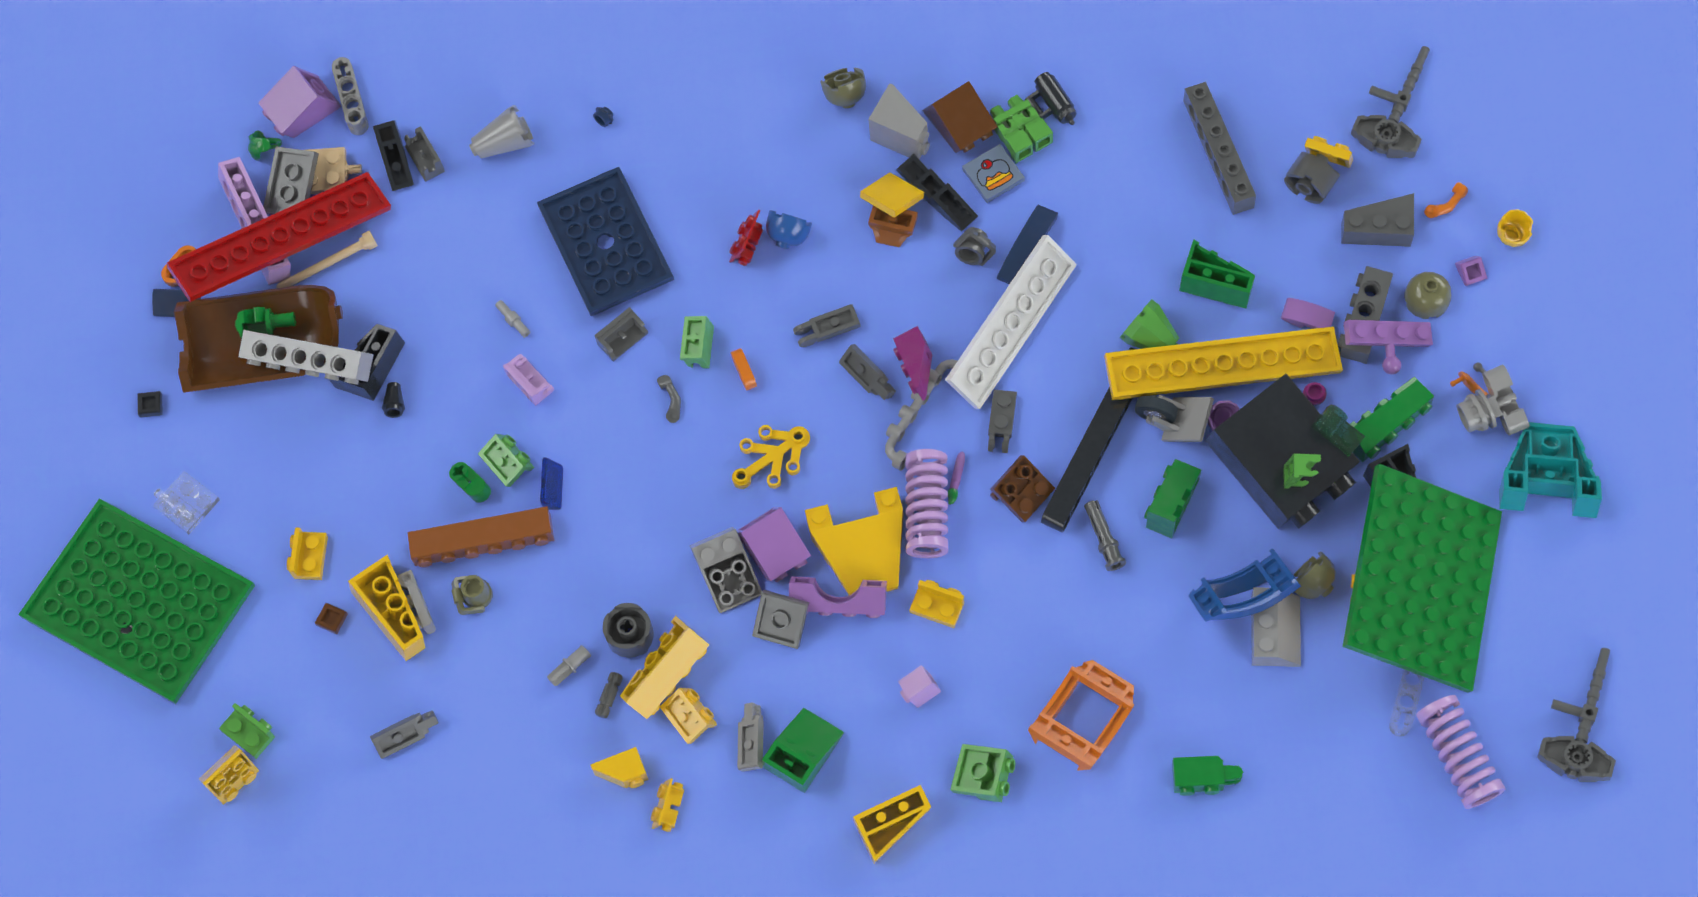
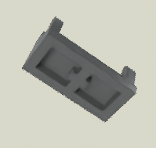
[404,126,445,182]
[594,307,648,362]

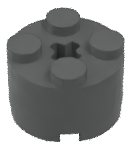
[1284,152,1340,204]
[603,603,654,658]

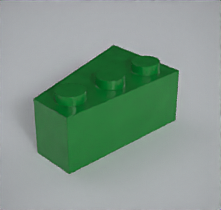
[1179,239,1255,309]
[1144,459,1201,539]

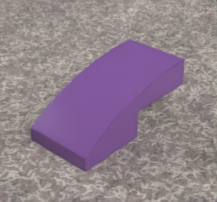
[1281,298,1335,329]

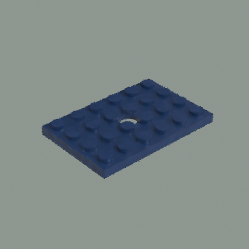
[537,167,674,316]

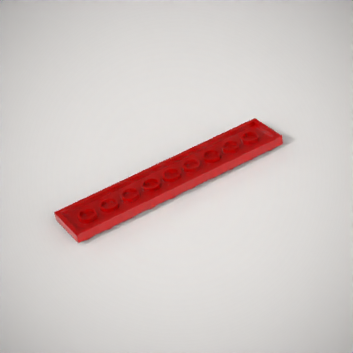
[167,172,391,302]

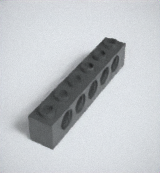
[1183,82,1256,215]

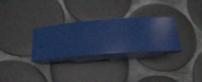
[997,204,1058,284]

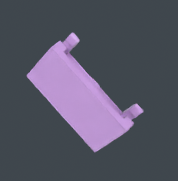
[503,354,555,406]

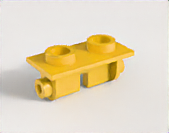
[651,778,684,832]

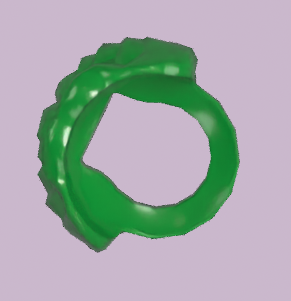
[248,130,282,161]

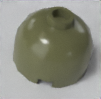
[820,67,866,108]
[1404,272,1452,319]
[1294,552,1336,599]

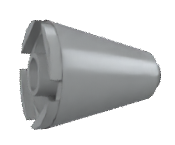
[469,105,534,159]

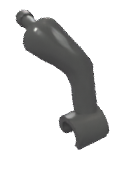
[657,375,681,423]

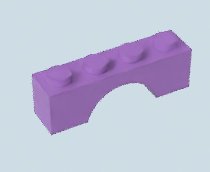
[789,577,887,618]

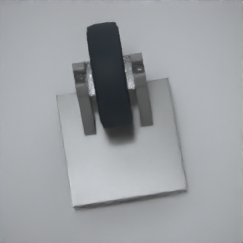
[1135,395,1214,442]

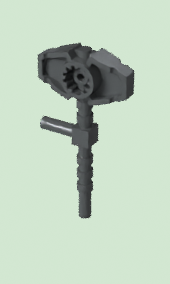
[1351,46,1430,158]
[1537,648,1616,782]

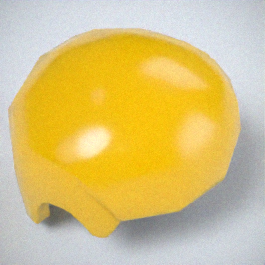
[1497,209,1533,247]

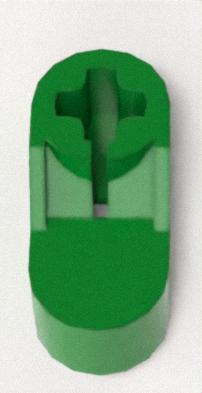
[449,462,491,503]

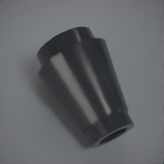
[382,382,405,418]

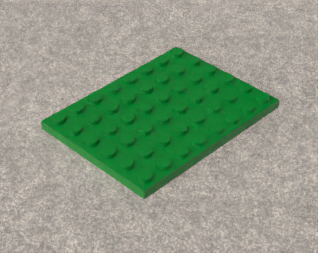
[1342,464,1502,693]
[18,498,255,705]

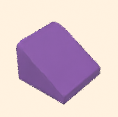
[1455,256,1487,286]

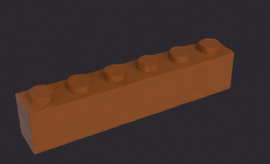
[407,506,555,567]

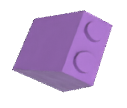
[258,66,341,138]
[737,507,811,582]

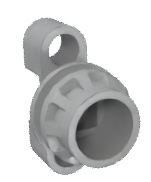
[1456,364,1529,436]

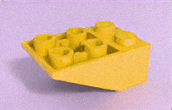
[199,745,259,805]

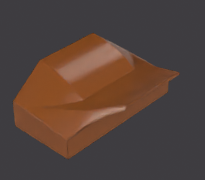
[868,206,918,248]

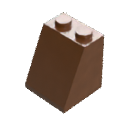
[922,81,997,153]

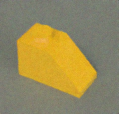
[590,747,649,788]

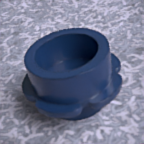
[593,106,613,127]

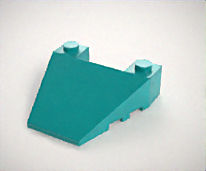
[1499,422,1602,518]

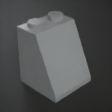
[868,83,930,159]

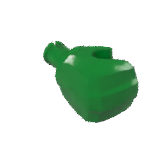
[235,307,296,339]

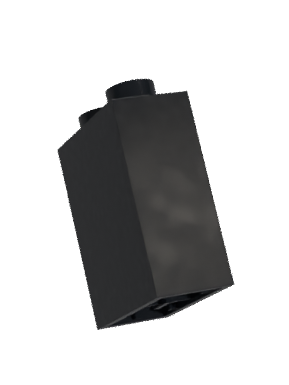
[1205,374,1360,529]

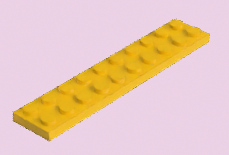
[1104,326,1343,400]

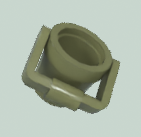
[451,575,493,615]

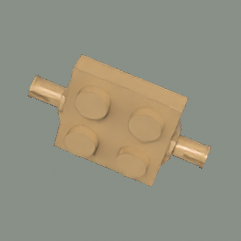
[307,147,362,194]

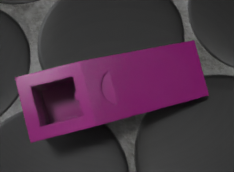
[893,326,933,400]

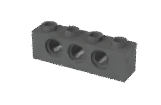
[1338,266,1393,364]

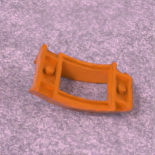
[1028,660,1135,771]

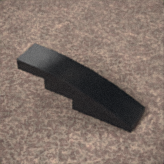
[896,154,978,232]

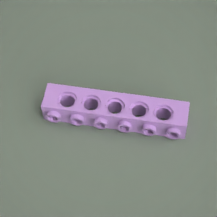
[218,157,290,285]

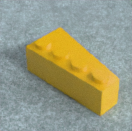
[620,615,709,719]

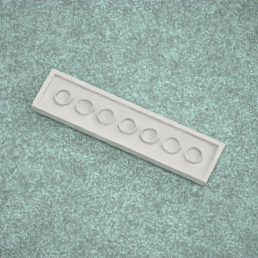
[945,235,1077,409]

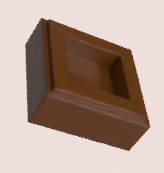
[315,603,348,635]

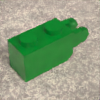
[1172,756,1244,796]

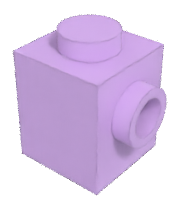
[898,665,941,708]

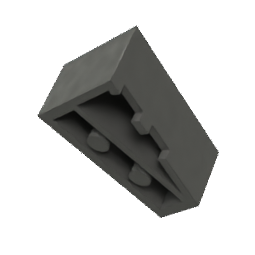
[1341,193,1414,247]

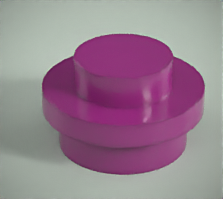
[1303,382,1327,405]

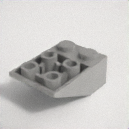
[689,527,762,613]

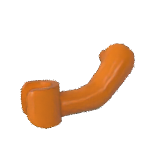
[1424,182,1468,218]
[1450,371,1488,395]

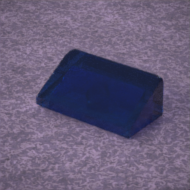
[540,457,563,510]

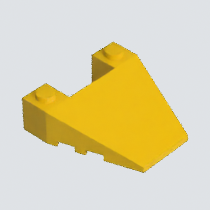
[805,487,904,595]

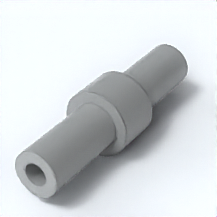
[495,300,531,338]

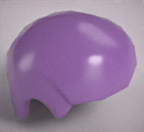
[1207,400,1240,431]

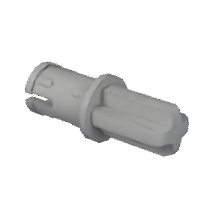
[547,645,591,686]

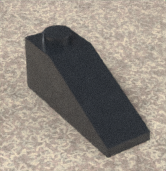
[373,120,414,191]

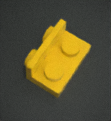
[287,527,328,580]
[909,580,965,628]
[660,688,717,744]

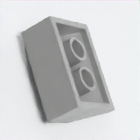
[1251,587,1301,667]

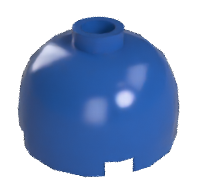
[766,210,812,249]

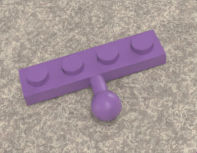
[1343,320,1433,375]

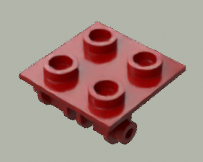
[729,209,763,266]

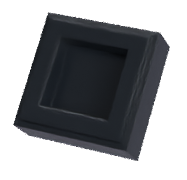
[137,391,163,418]

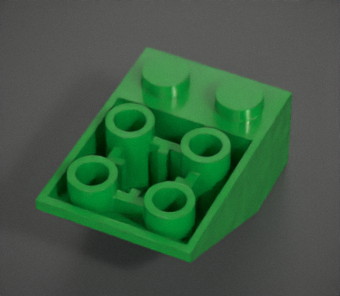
[762,707,844,793]

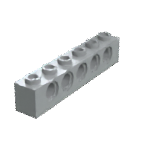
[238,330,373,385]

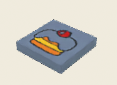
[962,144,1025,203]

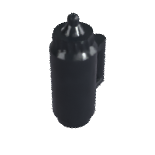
[1025,72,1077,125]

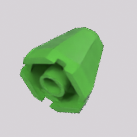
[1120,299,1180,349]

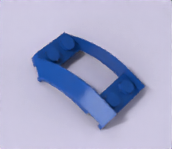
[1188,548,1301,622]

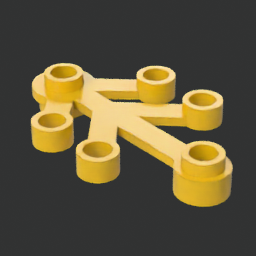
[732,425,810,489]

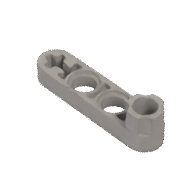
[332,57,369,135]

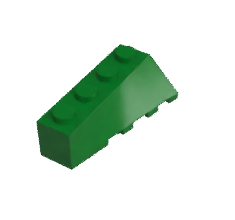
[1343,376,1434,462]

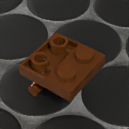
[990,455,1055,522]

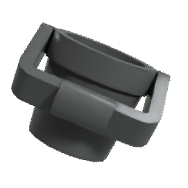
[953,227,996,266]

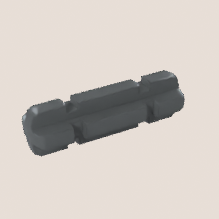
[595,672,623,719]

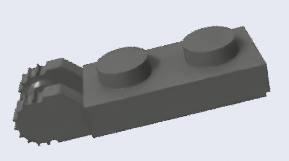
[793,304,861,347]
[988,389,1017,453]

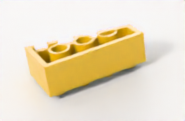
[348,554,426,661]

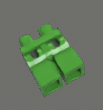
[990,95,1053,164]

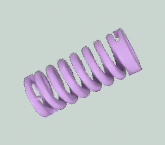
[905,449,948,559]
[1416,695,1506,809]

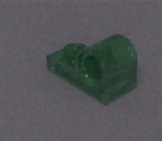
[1311,404,1365,456]

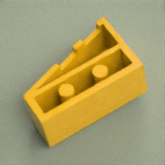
[853,785,931,864]

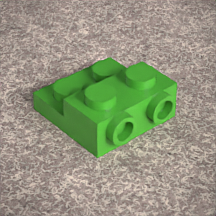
[950,744,1016,802]

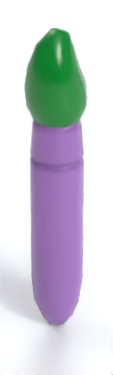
[948,451,965,505]

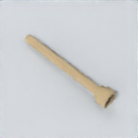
[276,230,378,288]

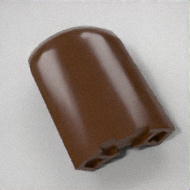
[174,285,343,393]

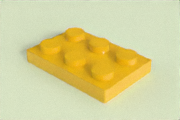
[1304,136,1353,168]

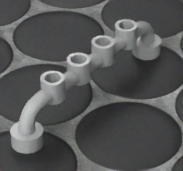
[885,359,957,471]

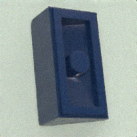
[152,289,201,317]

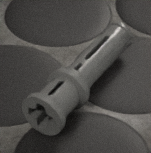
[1084,500,1126,571]

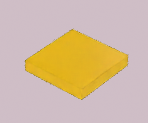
[860,172,924,218]

